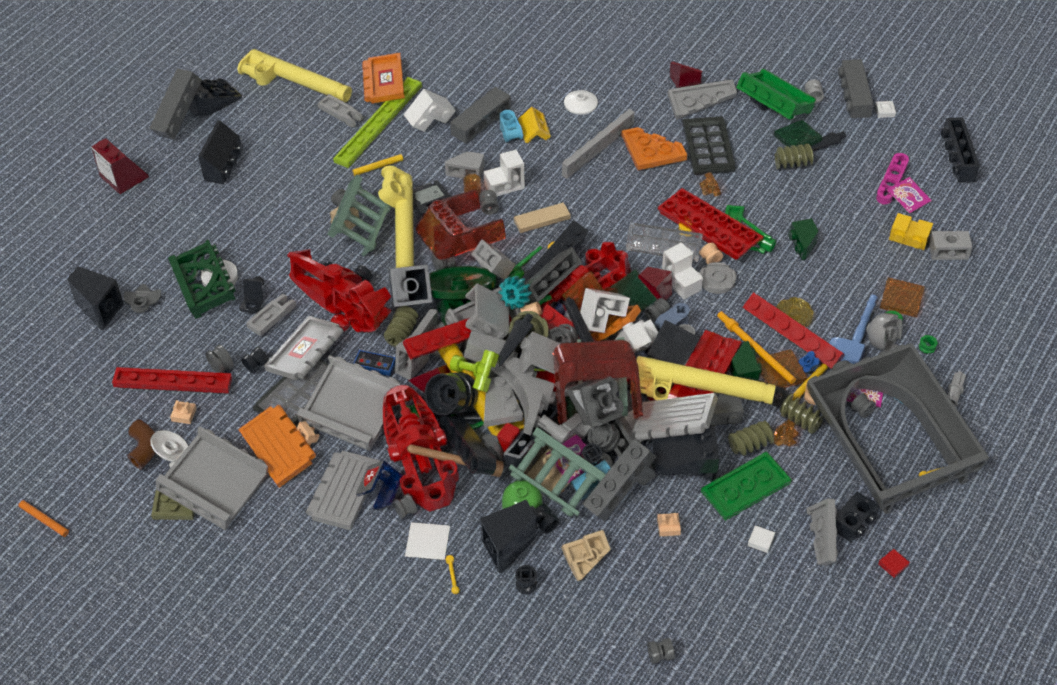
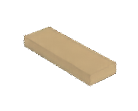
[514,202,570,233]

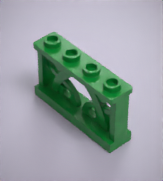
[736,69,816,120]

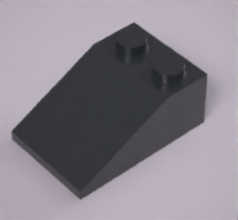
[652,425,719,475]

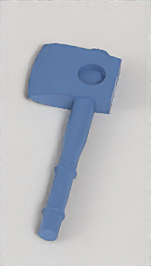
[829,295,877,364]

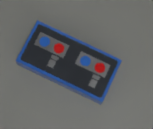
[353,350,396,376]

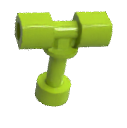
[450,350,499,393]

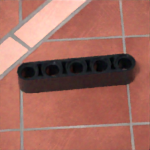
[440,415,496,475]

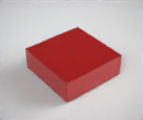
[878,549,910,578]

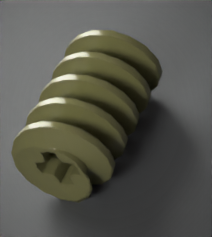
[775,144,813,169]
[384,306,419,348]
[779,393,824,434]
[728,421,774,456]

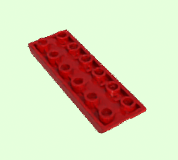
[658,188,763,260]
[667,330,742,399]

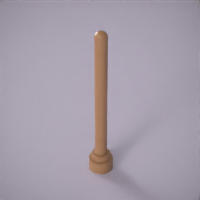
[407,445,504,477]

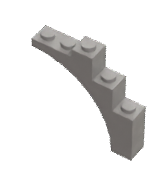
[464,331,556,435]

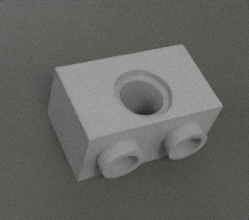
[928,231,972,260]

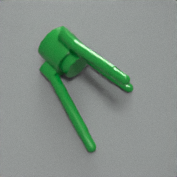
[740,216,777,254]
[507,246,542,279]

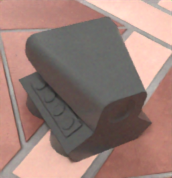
[567,376,624,427]

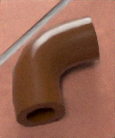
[127,419,156,470]

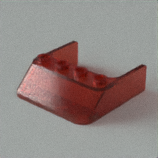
[416,189,506,259]
[553,340,643,424]

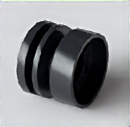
[425,372,478,415]

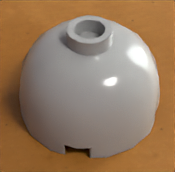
[866,313,903,352]

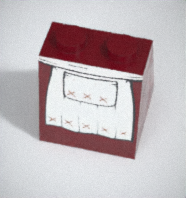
[91,138,149,194]

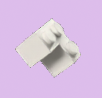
[404,89,456,131]
[484,150,525,196]
[662,242,703,300]
[580,288,630,333]
[614,319,658,357]

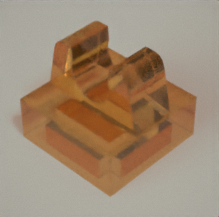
[699,171,721,197]
[774,419,799,447]

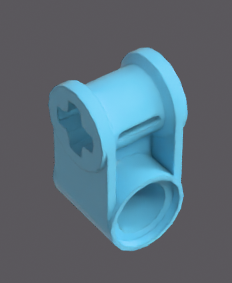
[500,110,523,142]

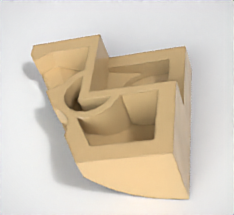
[561,530,610,581]

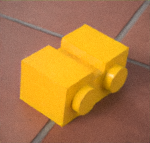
[889,213,933,250]

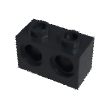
[836,491,878,543]

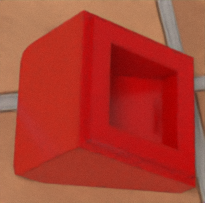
[497,423,520,452]

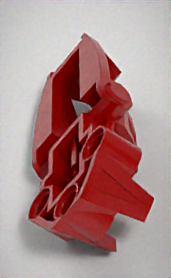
[540,242,631,316]
[287,249,392,332]
[383,385,459,512]

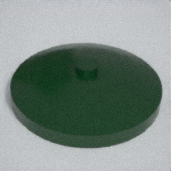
[429,266,496,299]

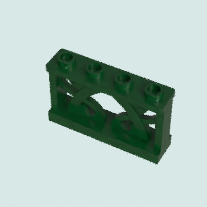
[168,239,236,319]

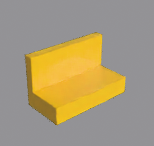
[518,106,551,143]

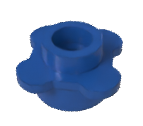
[798,351,820,373]

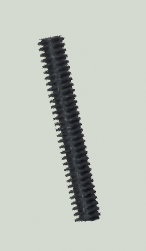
[563,297,597,352]

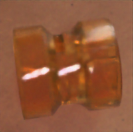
[463,174,482,199]

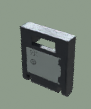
[413,180,455,220]

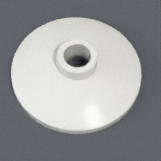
[564,90,598,115]
[151,430,188,462]

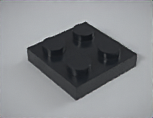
[647,320,700,366]

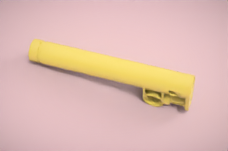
[237,49,352,102]
[378,166,414,268]
[630,356,776,405]

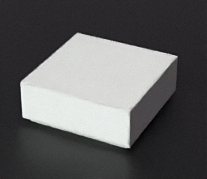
[875,101,896,118]
[748,526,775,553]

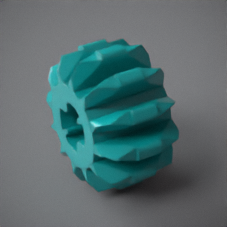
[498,276,532,309]

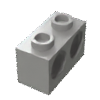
[471,240,516,279]

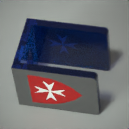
[355,460,403,510]

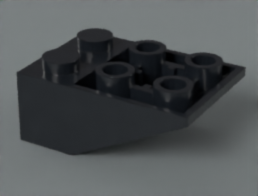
[189,78,242,116]

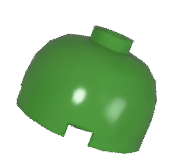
[502,480,543,509]

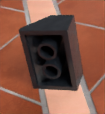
[198,120,243,184]

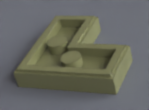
[151,490,195,520]

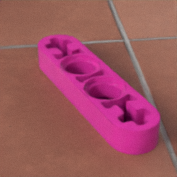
[876,153,909,204]

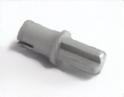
[948,371,966,407]

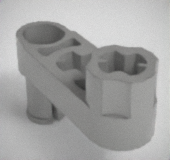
[537,413,592,444]

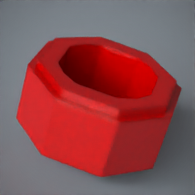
[331,314,349,332]

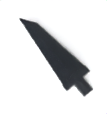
[809,131,846,151]
[498,313,534,367]

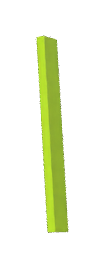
[333,77,422,168]

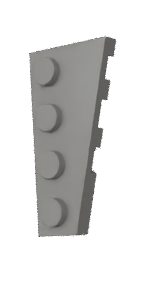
[667,79,737,120]

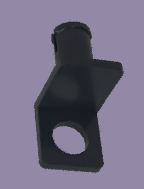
[239,276,264,313]

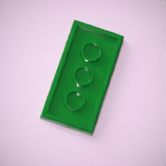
[701,451,792,521]

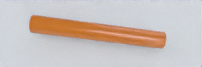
[18,500,69,537]

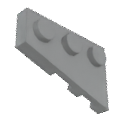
[484,377,523,427]
[806,498,838,566]

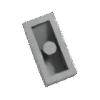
[445,152,485,181]

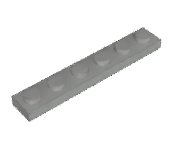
[562,109,635,179]

